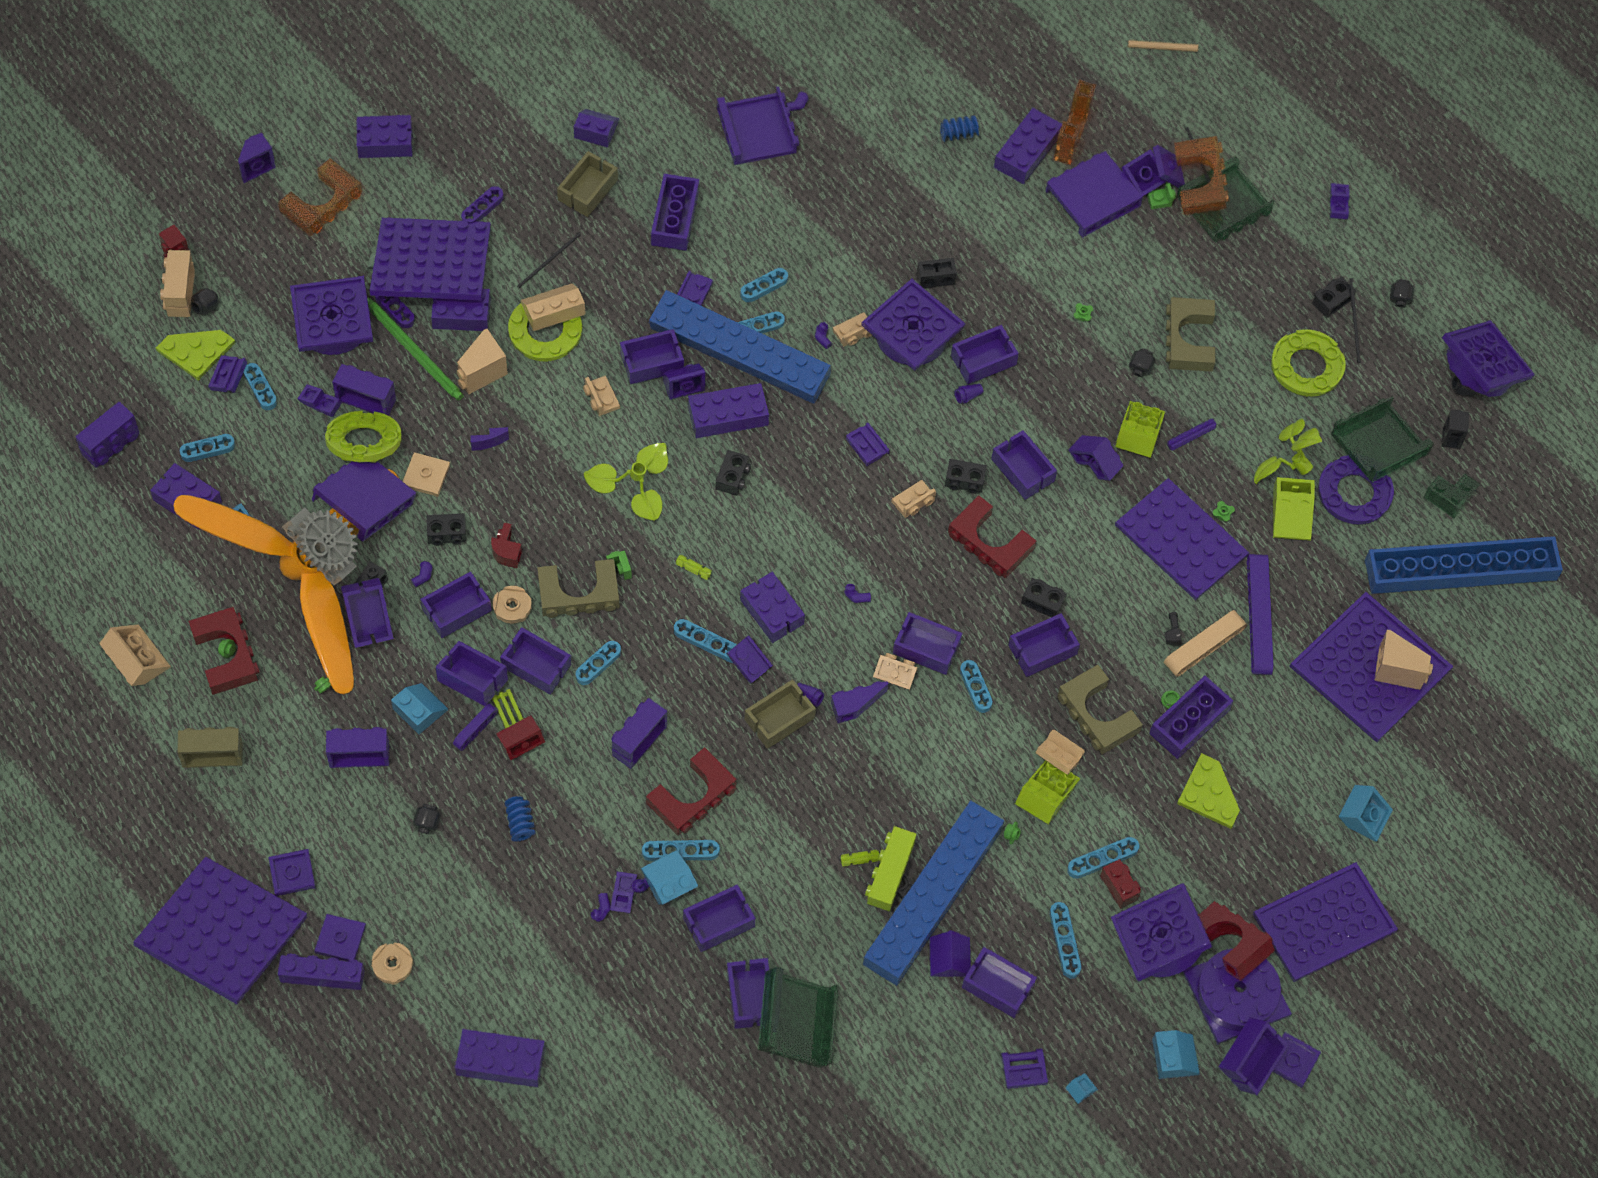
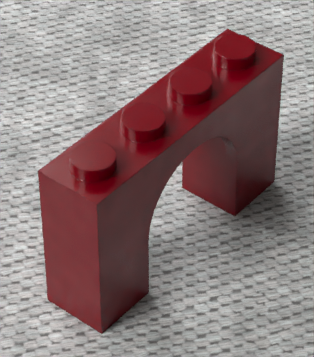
[948,495,1037,579]
[189,607,260,695]
[646,747,737,836]
[1199,901,1275,981]

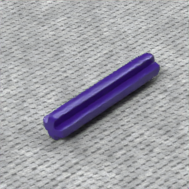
[1167,419,1217,450]

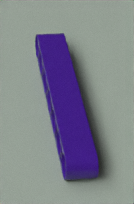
[1247,554,1273,675]

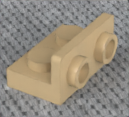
[832,313,872,347]
[583,376,620,416]
[892,480,936,518]
[873,653,918,690]
[1036,730,1085,775]

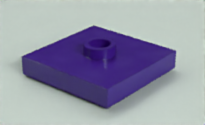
[1153,145,1186,189]
[268,849,316,896]
[314,914,366,961]
[1272,1032,1321,1088]

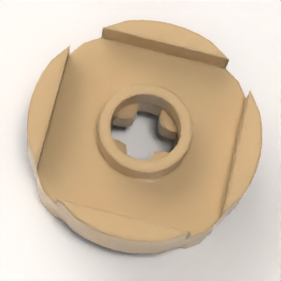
[493,586,532,624]
[372,943,413,985]

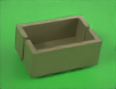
[557,151,618,217]
[744,679,816,749]
[177,727,243,768]

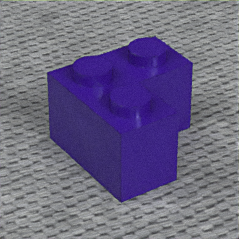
[1068,435,1124,480]

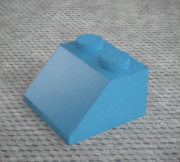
[391,683,448,734]
[1339,785,1393,841]
[641,850,698,904]
[1152,1030,1200,1079]

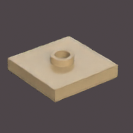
[403,452,450,497]

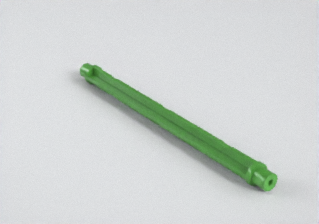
[367,298,464,401]

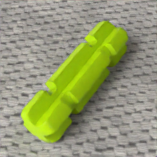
[676,555,712,580]
[840,850,880,866]

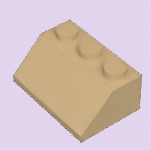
[520,283,585,331]
[100,624,171,686]

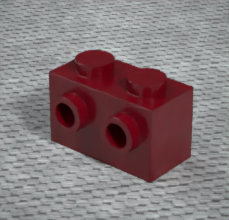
[158,224,189,258]
[496,715,545,761]
[1100,859,1141,909]

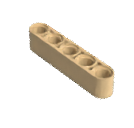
[1164,610,1247,677]

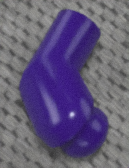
[786,92,808,111]
[815,322,832,350]
[411,561,433,588]
[844,584,871,603]
[631,877,649,893]
[591,893,610,922]

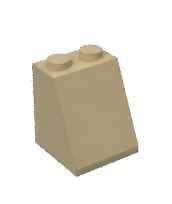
[457,329,507,394]
[1374,630,1433,690]

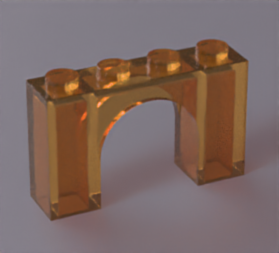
[1054,80,1096,165]
[1174,136,1229,215]
[278,158,362,237]

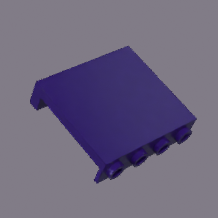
[717,86,799,165]
[1045,151,1143,238]
[312,461,416,542]

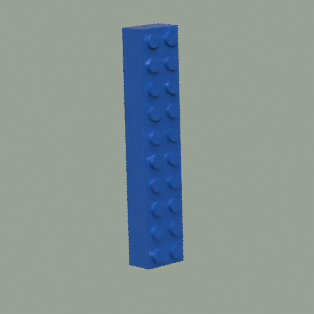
[649,290,831,404]
[1365,536,1563,594]
[863,800,1004,986]

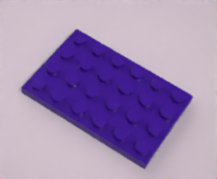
[1115,478,1249,600]
[1253,862,1398,982]

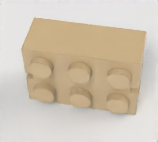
[160,250,195,317]

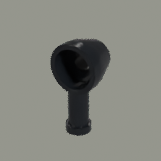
[1164,612,1182,646]

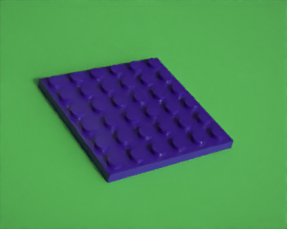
[370,217,491,300]
[1289,592,1453,742]
[134,856,307,1004]

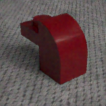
[491,523,522,568]

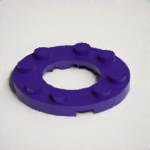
[1318,455,1394,524]

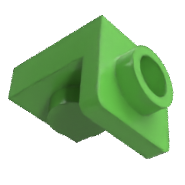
[1147,183,1176,209]
[606,550,632,580]

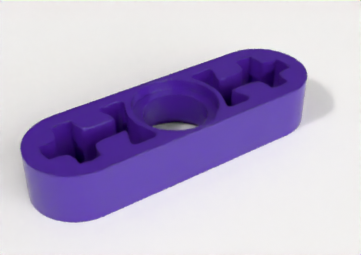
[461,186,503,223]
[375,296,415,328]
[453,703,498,751]

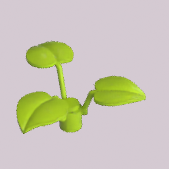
[1254,418,1322,485]
[584,443,668,521]

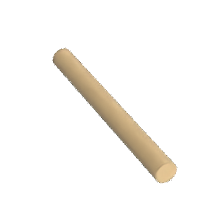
[1128,40,1198,52]

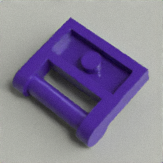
[1001,1048,1048,1089]

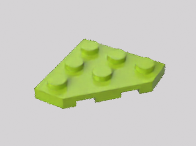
[156,330,236,381]
[1177,753,1240,829]

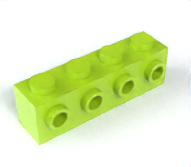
[865,826,917,912]

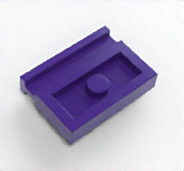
[677,271,713,306]
[208,355,247,393]
[846,423,889,466]
[726,635,773,684]

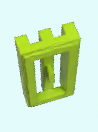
[492,689,523,728]

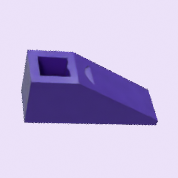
[831,681,888,723]

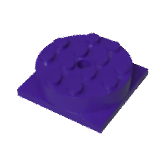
[290,276,373,355]
[861,279,966,371]
[1442,320,1535,397]
[1111,883,1212,982]
[1183,948,1292,1044]

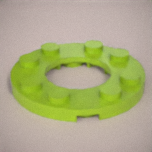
[508,303,582,361]
[1271,330,1346,397]
[325,411,401,463]

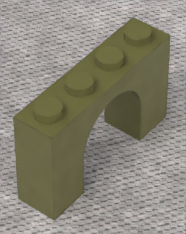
[1165,297,1215,372]
[537,559,619,618]
[1058,665,1143,755]

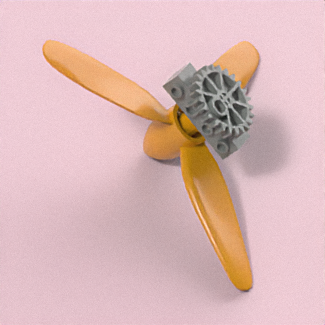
[174,469,399,694]

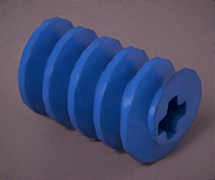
[940,115,979,142]
[504,796,536,841]

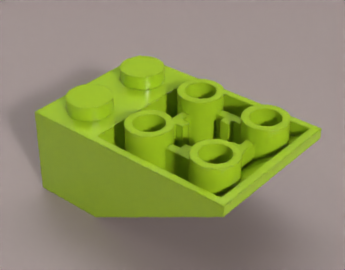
[1115,401,1165,458]
[1273,477,1315,541]
[1015,760,1080,824]

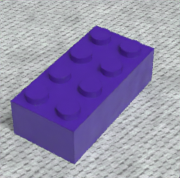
[994,108,1063,184]
[651,174,699,251]
[688,383,769,438]
[1149,675,1233,759]
[455,1029,545,1087]

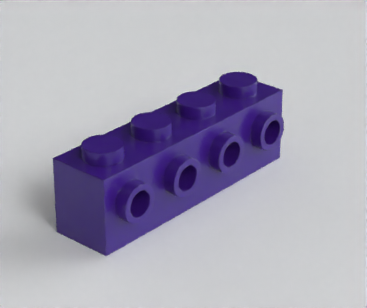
[278,954,365,990]

